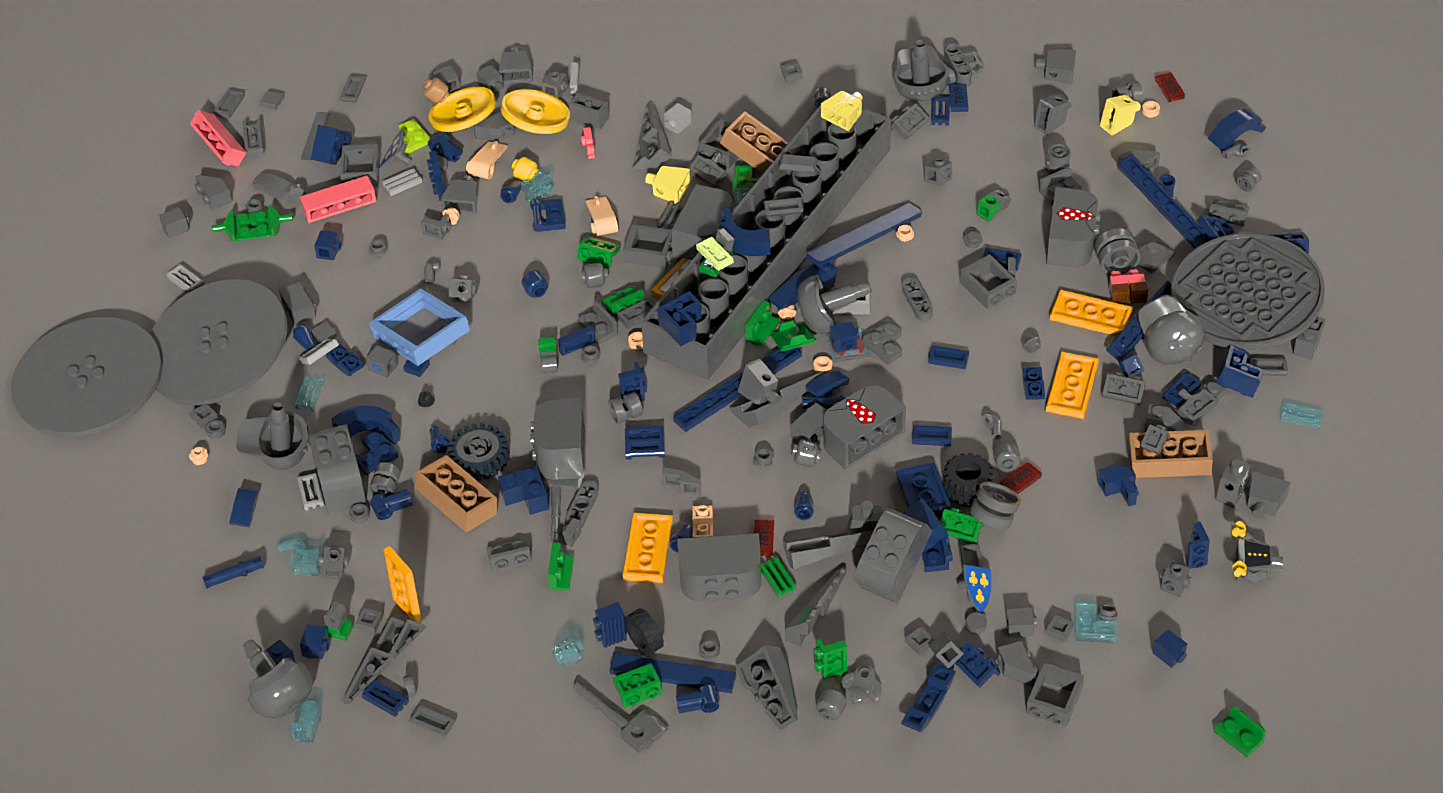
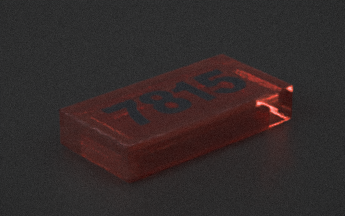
[1155,72,1185,102]
[1000,462,1042,494]
[754,520,774,556]

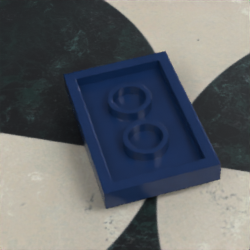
[896,462,951,515]

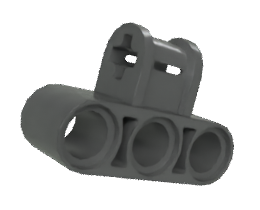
[944,43,984,88]

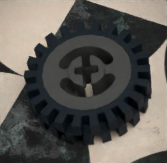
[448,423,510,481]

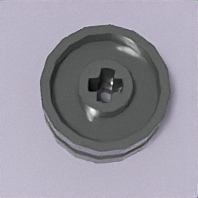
[1095,228,1141,274]
[970,482,1021,529]

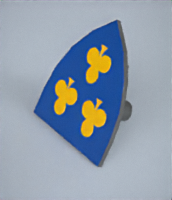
[379,131,411,168]
[957,565,991,613]

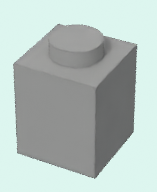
[664,103,692,134]

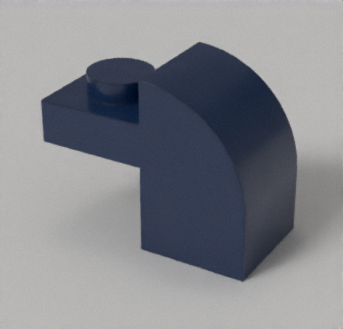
[1097,465,1139,506]

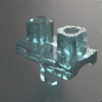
[521,171,554,202]

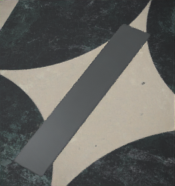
[301,112,329,160]

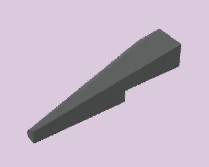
[633,102,671,170]
[730,372,823,427]
[783,530,874,569]
[785,567,847,646]
[343,617,426,704]

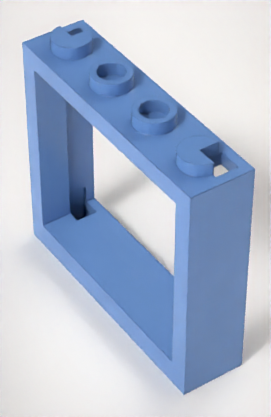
[369,289,470,366]

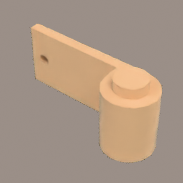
[466,141,508,180]
[585,196,618,236]

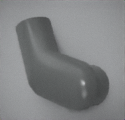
[1222,144,1250,159]
[424,261,440,284]

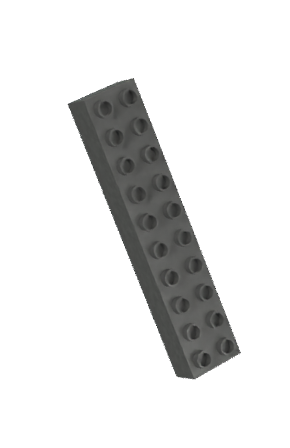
[641,95,891,380]

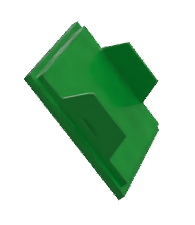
[770,321,817,351]

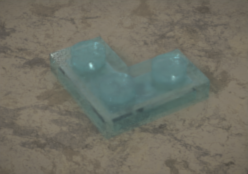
[1076,603,1118,643]

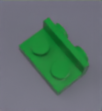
[577,236,620,268]
[601,286,645,318]
[745,300,780,346]
[940,508,984,544]
[548,543,574,590]
[813,638,847,680]
[613,663,662,708]
[1214,706,1266,757]

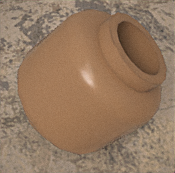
[423,78,449,103]

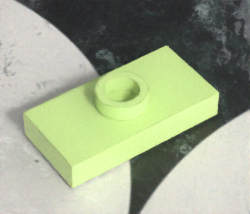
[696,237,734,271]

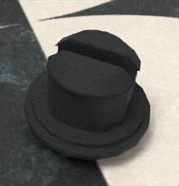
[418,391,435,407]

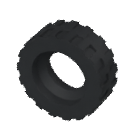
[625,608,664,656]

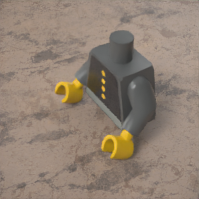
[1232,521,1283,584]

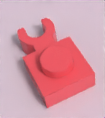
[581,127,595,159]

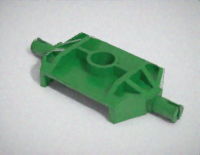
[212,205,293,242]

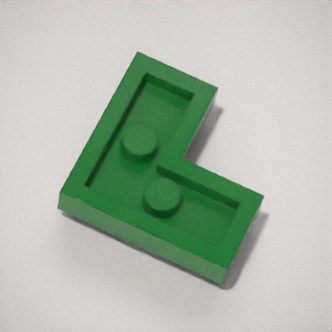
[732,165,760,196]

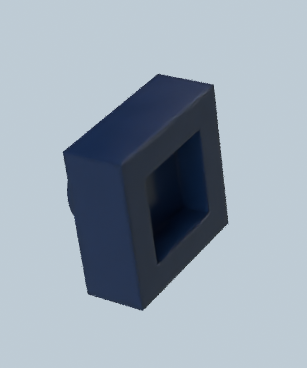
[1118,353,1145,378]
[403,359,430,377]

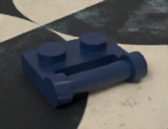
[530,199,566,232]
[625,426,665,460]

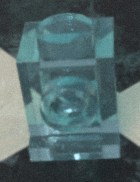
[290,548,321,576]

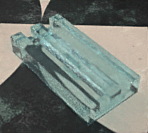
[294,376,324,411]
[1281,402,1324,429]

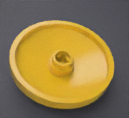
[428,87,496,132]
[501,89,570,134]

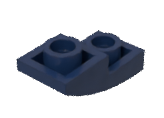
[326,344,364,376]
[1022,367,1045,400]
[806,371,849,397]
[229,488,258,528]

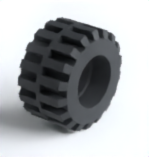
[943,453,993,506]

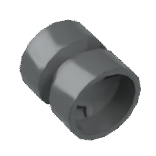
[1112,81,1144,103]
[1046,143,1071,175]
[608,391,643,424]
[368,462,401,496]

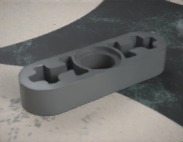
[902,277,933,321]
[566,481,598,528]

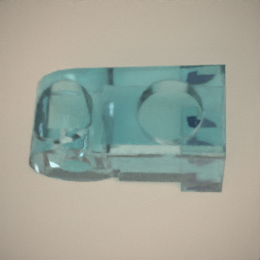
[290,700,321,743]

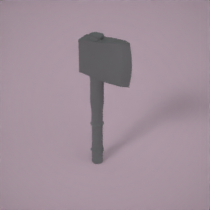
[545,478,582,544]
[573,682,668,753]

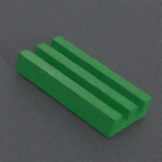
[761,557,796,597]

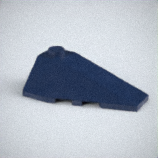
[768,263,838,310]

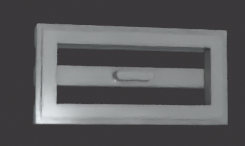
[570,63,580,99]
[382,168,422,196]
[167,264,205,293]
[299,338,339,365]
[297,473,324,511]

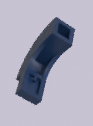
[1207,108,1266,150]
[719,207,770,256]
[331,405,400,444]

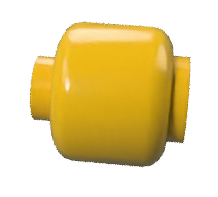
[512,157,539,183]

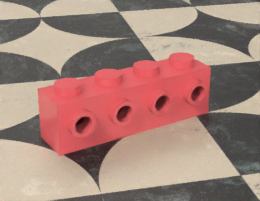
[190,110,247,167]
[299,176,376,223]

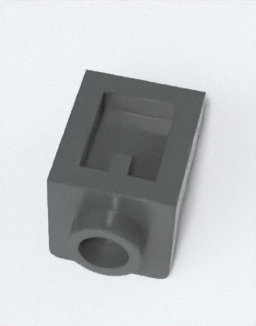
[421,215,451,240]
[1140,425,1170,455]

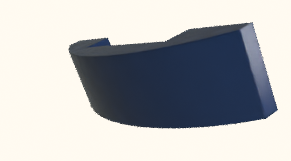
[901,664,956,732]

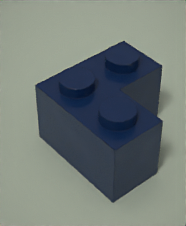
[311,125,352,165]
[658,291,701,346]
[1217,345,1264,398]
[498,466,549,515]

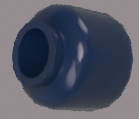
[521,270,548,297]

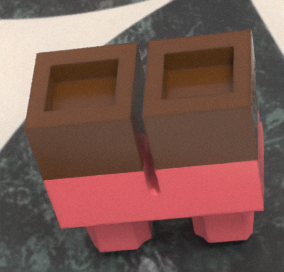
[1109,269,1149,304]

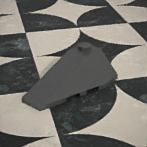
[735,646,798,730]

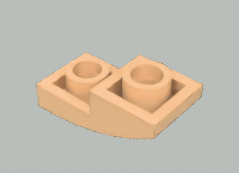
[693,505,713,538]

